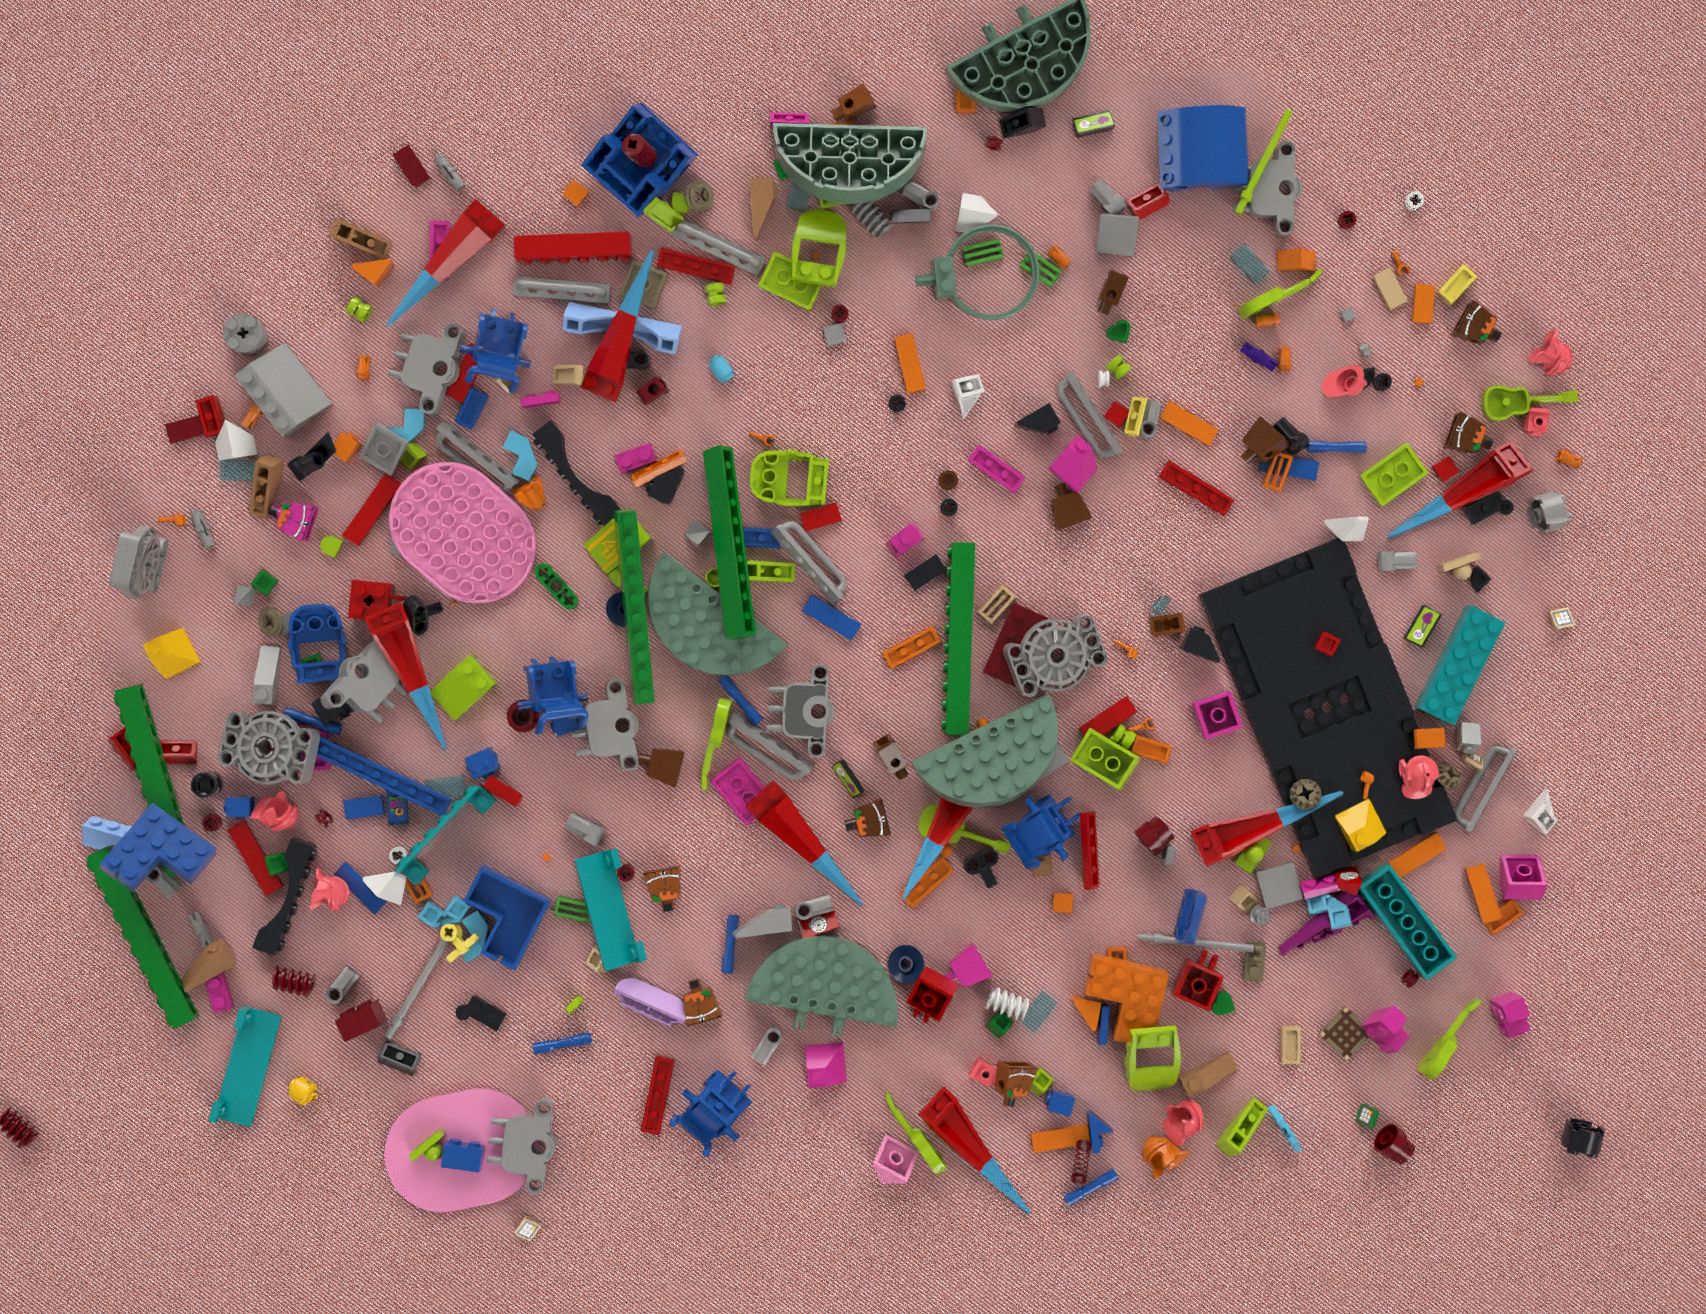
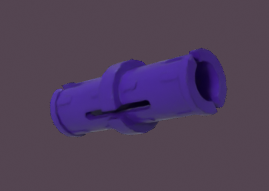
[1239,341,1278,372]

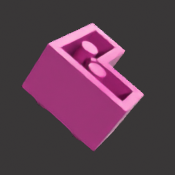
[1490,992,1531,1038]
[1362,1005,1410,1054]

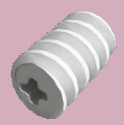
[986,987,1029,1021]

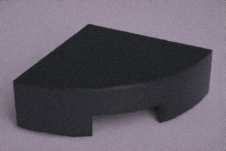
[1363,367,1375,389]
[1471,566,1491,593]

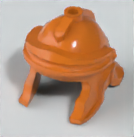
[1141,1135,1188,1179]

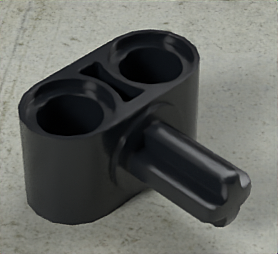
[403,595,443,635]
[963,847,999,888]

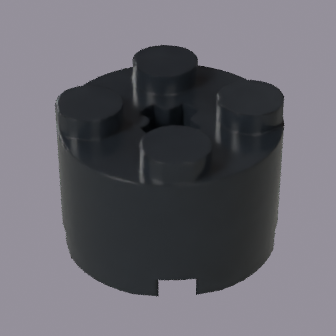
[311,695,355,728]
[1561,1118,1605,1158]

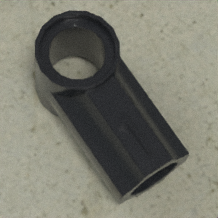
[626,350,651,370]
[1272,417,1309,455]
[287,452,325,481]

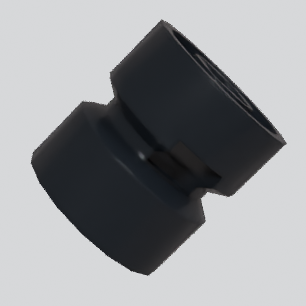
[191,771,223,798]

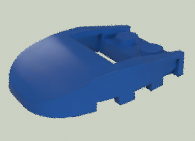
[288,604,346,684]
[1174,888,1208,945]

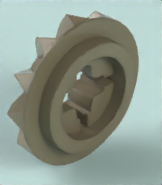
[684,180,714,212]
[258,606,284,637]
[1437,762,1463,790]
[1290,779,1321,810]

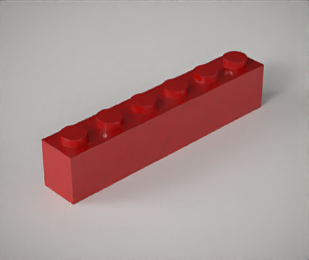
[514,231,632,265]

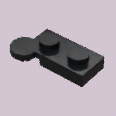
[1462,491,1514,525]
[456,995,507,1031]

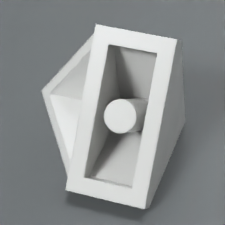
[956,193,998,233]
[951,374,985,420]
[215,420,258,461]
[1324,517,1368,541]
[1523,787,1558,835]
[363,872,406,905]

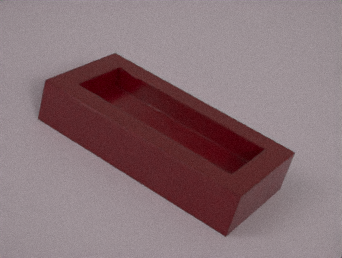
[393,144,431,188]
[165,415,205,444]

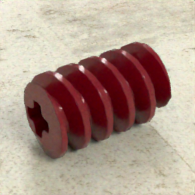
[622,134,657,168]
[272,965,316,997]
[0,1106,40,1149]

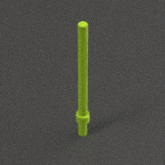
[1234,109,1293,215]

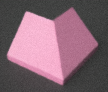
[872,1134,919,1184]

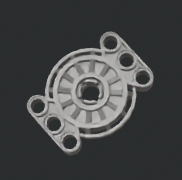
[109,525,168,600]
[1003,614,1108,697]
[218,711,320,785]

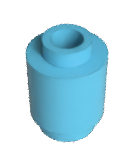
[708,354,735,384]

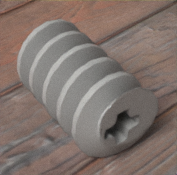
[852,201,893,239]

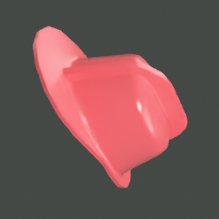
[1322,365,1367,398]

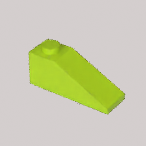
[747,560,795,583]
[1215,1097,1268,1157]

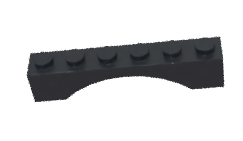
[532,420,622,526]
[252,837,317,956]

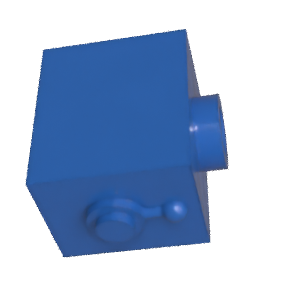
[464,747,501,779]

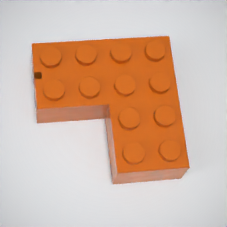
[1083,953,1169,1043]

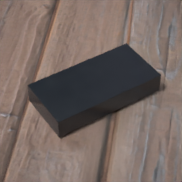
[904,554,946,591]

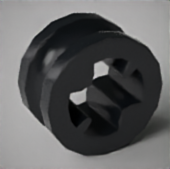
[1373,373,1392,391]
[889,394,906,413]
[940,499,958,516]

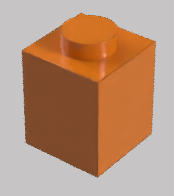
[334,432,362,463]

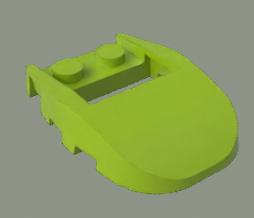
[791,209,847,288]
[750,450,829,506]
[1124,1025,1181,1091]

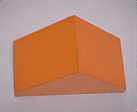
[1277,248,1316,272]
[351,259,394,287]
[1414,727,1447,749]
[1070,995,1102,1031]

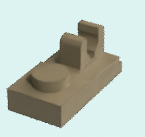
[1242,941,1266,982]

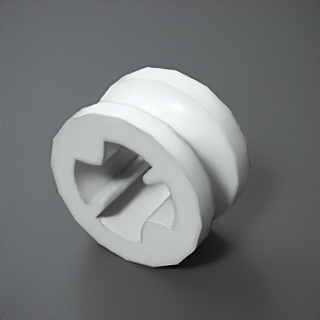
[1405,191,1424,210]
[1098,370,1109,388]
[389,847,408,864]

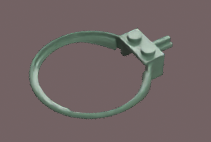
[915,224,1040,320]

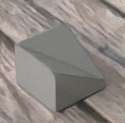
[684,519,711,546]
[233,585,257,607]

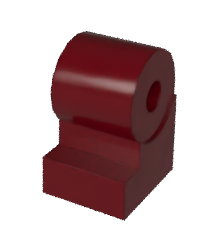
[636,376,670,405]

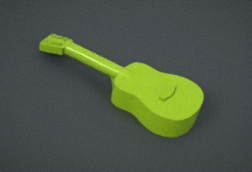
[1236,268,1323,320]
[1481,385,1578,422]
[701,697,732,791]
[918,803,1010,855]
[1417,999,1482,1080]
[885,1092,948,1175]

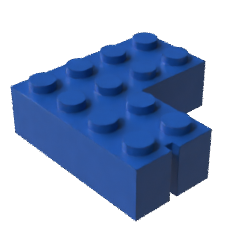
[100,803,216,893]
[464,865,553,971]

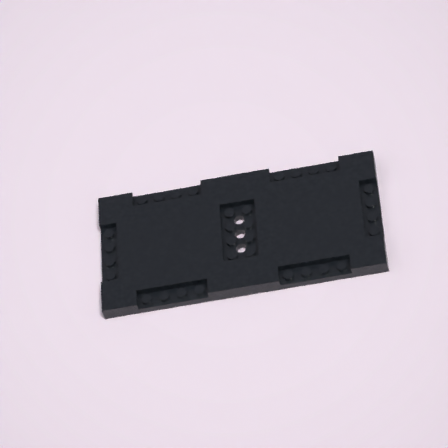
[1198,537,1458,878]

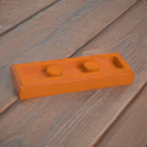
[894,333,926,394]
[1159,401,1219,447]
[630,449,687,487]
[882,626,941,669]
[1388,832,1447,878]
[900,856,955,908]
[1465,863,1502,924]
[1030,1123,1091,1153]

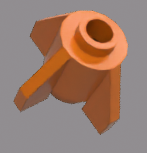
[513,475,546,511]

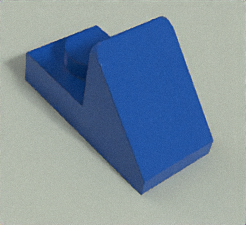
[1087,1111,1114,1153]

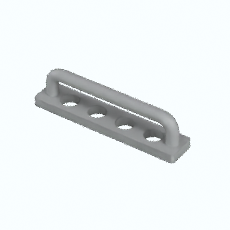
[672,220,765,276]
[513,276,611,304]
[1057,371,1124,458]
[436,421,520,493]
[771,521,847,603]
[727,712,814,781]
[1454,746,1517,835]

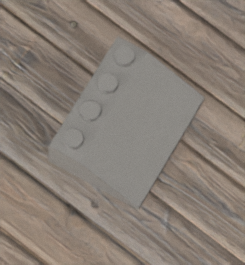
[234,343,333,439]

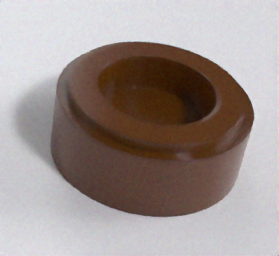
[939,470,958,490]

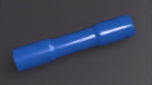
[1307,441,1367,453]
[718,675,763,726]
[284,707,343,735]
[721,915,739,974]
[533,1032,592,1055]
[1063,1168,1119,1206]

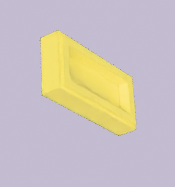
[1437,264,1478,306]

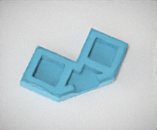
[386,409,425,442]
[502,431,538,482]
[1306,894,1352,930]
[417,895,471,928]
[461,909,489,963]
[1268,1104,1303,1153]

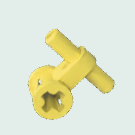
[440,924,480,962]

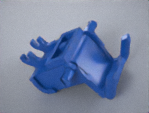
[459,308,531,393]
[517,656,589,734]
[1001,794,1080,870]
[669,1070,753,1158]

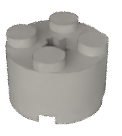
[223,314,268,355]
[1527,491,1571,535]

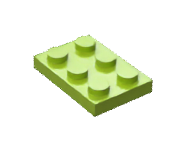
[758,251,822,311]
[1359,442,1429,507]

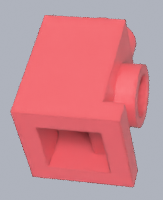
[1523,408,1550,437]
[968,1057,997,1087]

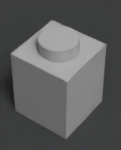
[1456,722,1481,754]

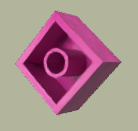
[1191,690,1243,740]

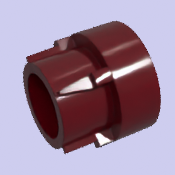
[507,699,541,732]
[1134,816,1174,856]
[1374,1124,1415,1165]

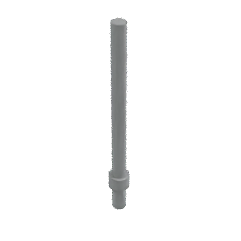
[1138,933,1254,952]
[384,939,449,1040]

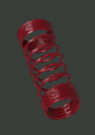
[1071,1140,1092,1185]

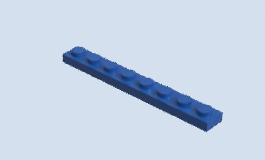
[308,735,452,816]

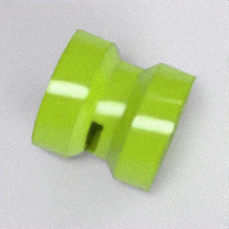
[704,283,727,306]
[346,297,373,323]
[1105,354,1132,380]
[705,568,720,588]
[1110,724,1137,749]

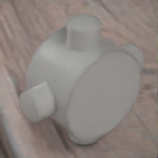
[1339,307,1356,323]
[1358,343,1371,358]

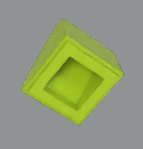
[401,442,427,471]
[1030,1067,1054,1096]

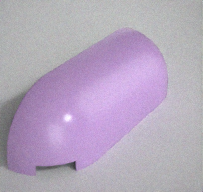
[614,978,686,1026]

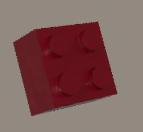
[335,999,388,1042]

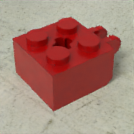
[348,580,406,620]
[1170,949,1224,1011]
[906,966,960,1024]

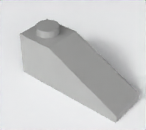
[252,645,281,705]
[732,904,792,938]

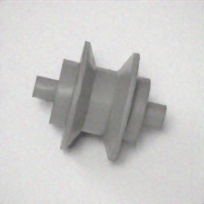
[1250,905,1270,926]

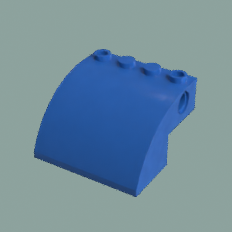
[581,102,698,217]
[1157,105,1249,192]

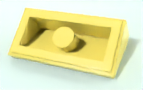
[1124,397,1148,437]

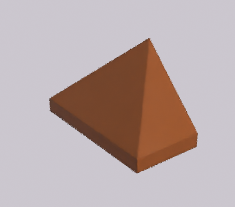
[1149,612,1185,636]

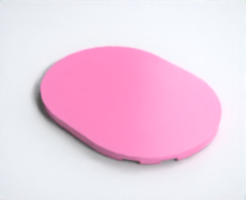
[389,462,536,604]
[384,1088,538,1212]

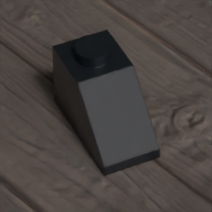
[999,107,1046,138]
[1015,403,1061,434]
[646,468,685,506]
[1180,626,1220,663]

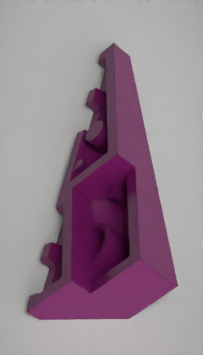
[1278,891,1376,956]

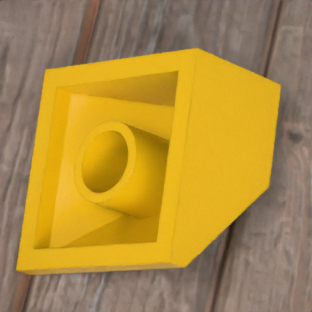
[143,628,201,679]
[1335,799,1386,852]

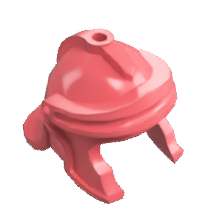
[1527,329,1573,377]
[1399,755,1440,799]
[250,790,299,832]
[310,867,350,912]
[1162,1099,1204,1146]

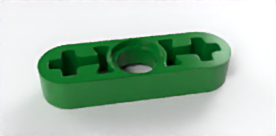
[534,563,579,609]

